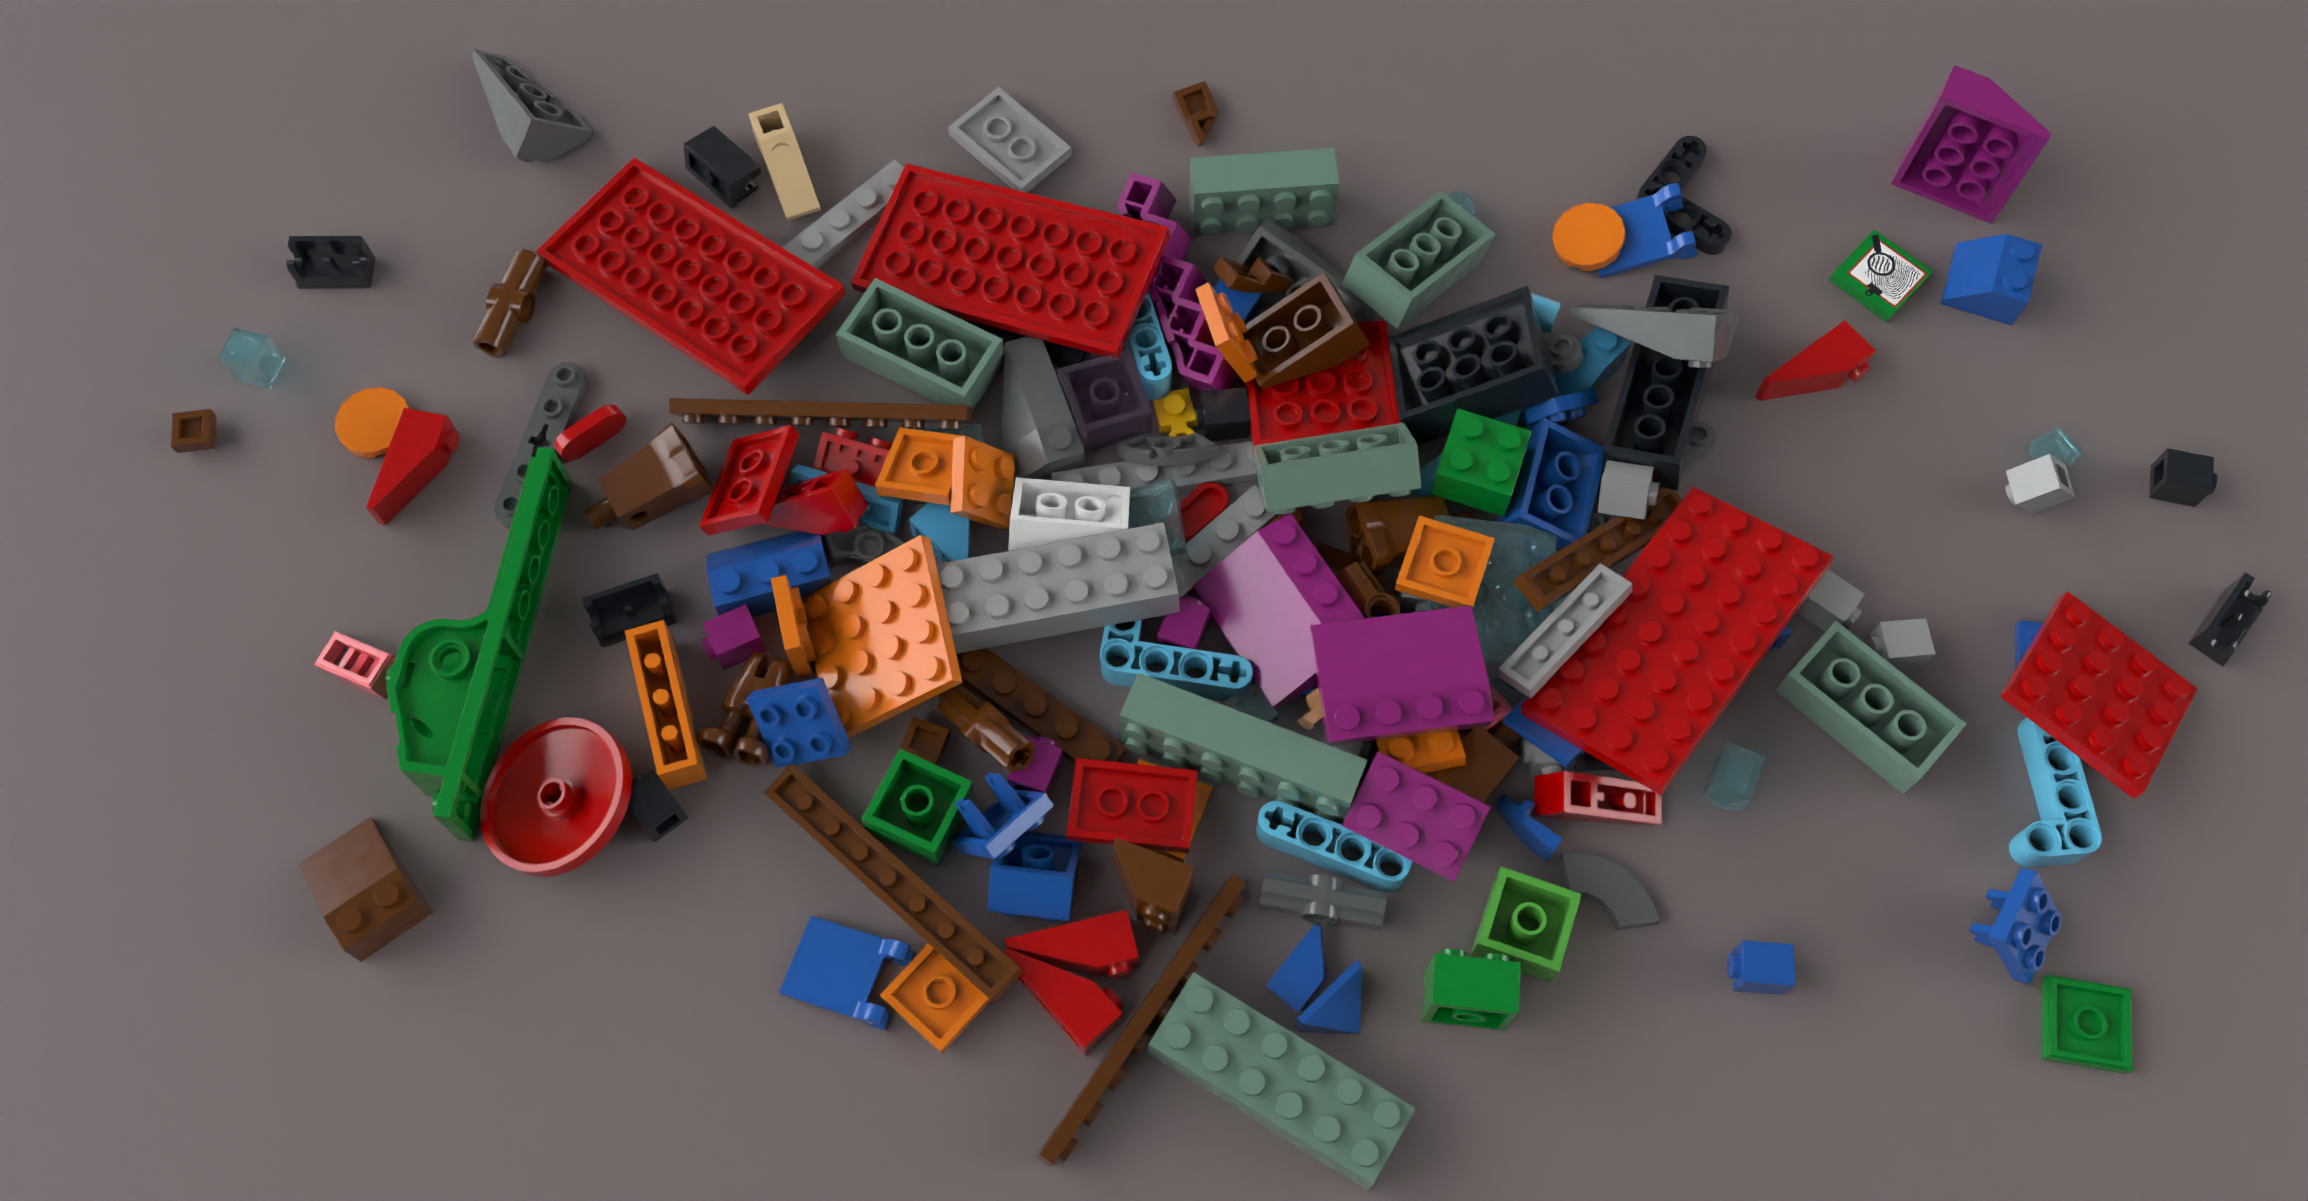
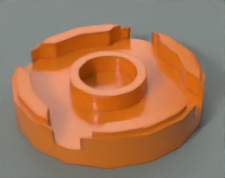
[1552,203,1626,272]
[335,387,410,459]

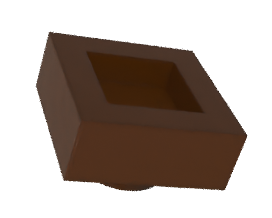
[171,409,217,453]
[898,717,951,765]

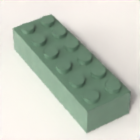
[1120,673,1367,825]
[1148,972,1416,1191]

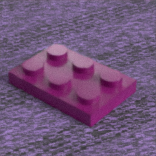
[1342,751,1491,882]

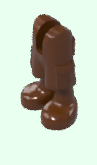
[696,651,791,767]

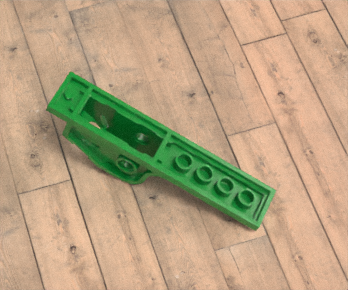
[386,447,573,842]

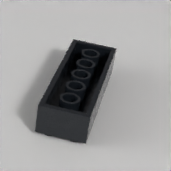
[1602,275,1729,490]

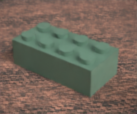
[1189,148,1340,236]
[1342,191,1496,329]
[836,278,1004,410]
[1254,423,1422,514]
[1775,621,1967,794]

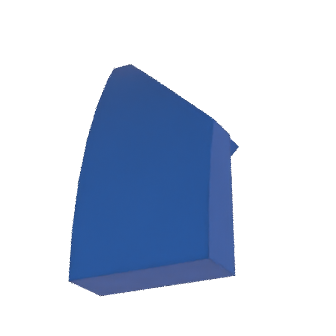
[1495,794,1563,863]
[1266,923,1328,1012]

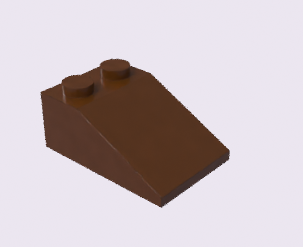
[1243,272,1370,389]
[299,817,434,962]

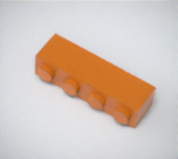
[625,620,707,790]

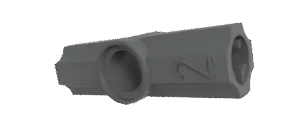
[1258,870,1387,930]

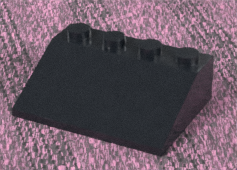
[1388,285,1559,446]

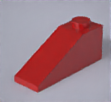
[1755,320,1876,401]
[366,408,459,525]
[761,468,868,535]
[1534,771,1662,825]
[1005,909,1139,979]
[1003,948,1123,1056]

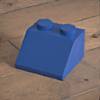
[1940,234,2042,325]
[987,831,1083,922]

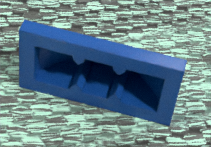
[1295,960,1363,1034]

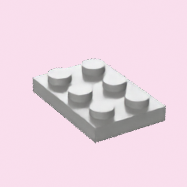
[948,87,1072,192]

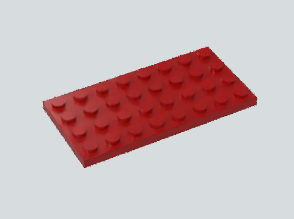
[535,157,846,395]
[850,163,1171,360]
[1521,486,1833,796]

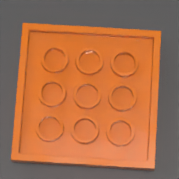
[802,535,963,739]

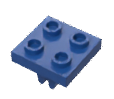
[746,677,852,768]
[951,772,1054,859]
[1969,868,2061,985]

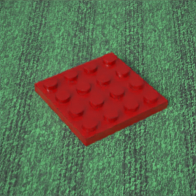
[1245,320,1401,454]
[2000,591,2198,799]

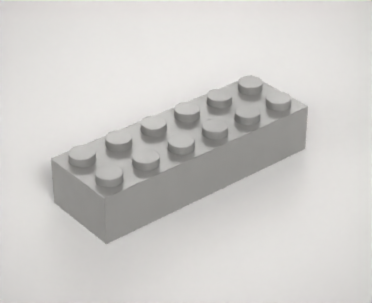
[936,522,1180,654]

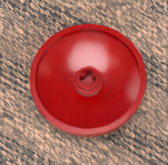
[480,717,632,877]

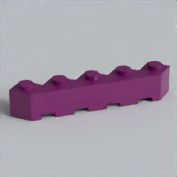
[1117,173,1238,392]

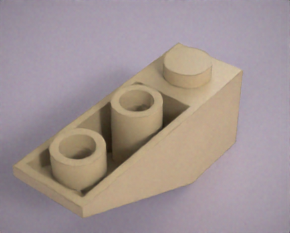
[748,103,821,221]

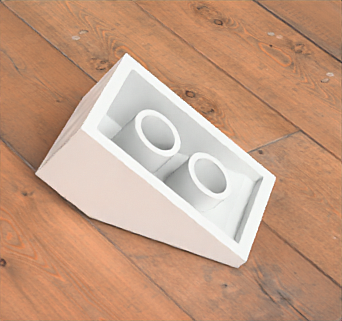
[1008,477,1130,551]

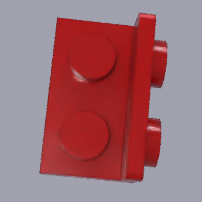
[813,427,893,488]

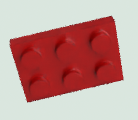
[699,425,800,536]
[1066,758,1198,853]

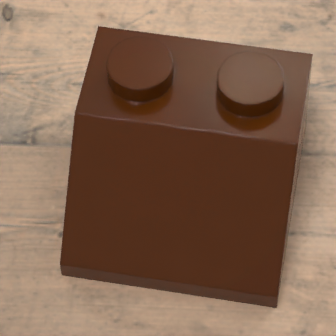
[1113,838,1195,935]

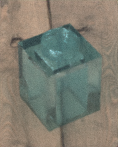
[218,327,285,389]
[1703,742,1766,811]

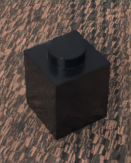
[1195,387,1251,441]
[2149,448,2218,507]
[628,770,688,842]

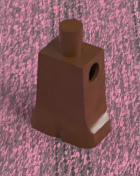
[584,422,714,531]
[1345,496,1475,577]
[1425,722,1522,803]

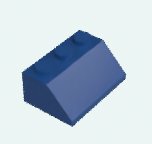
[1495,417,1603,548]
[707,531,833,617]

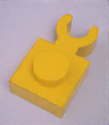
[1152,388,1196,437]

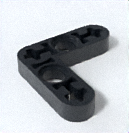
[1636,136,1731,255]

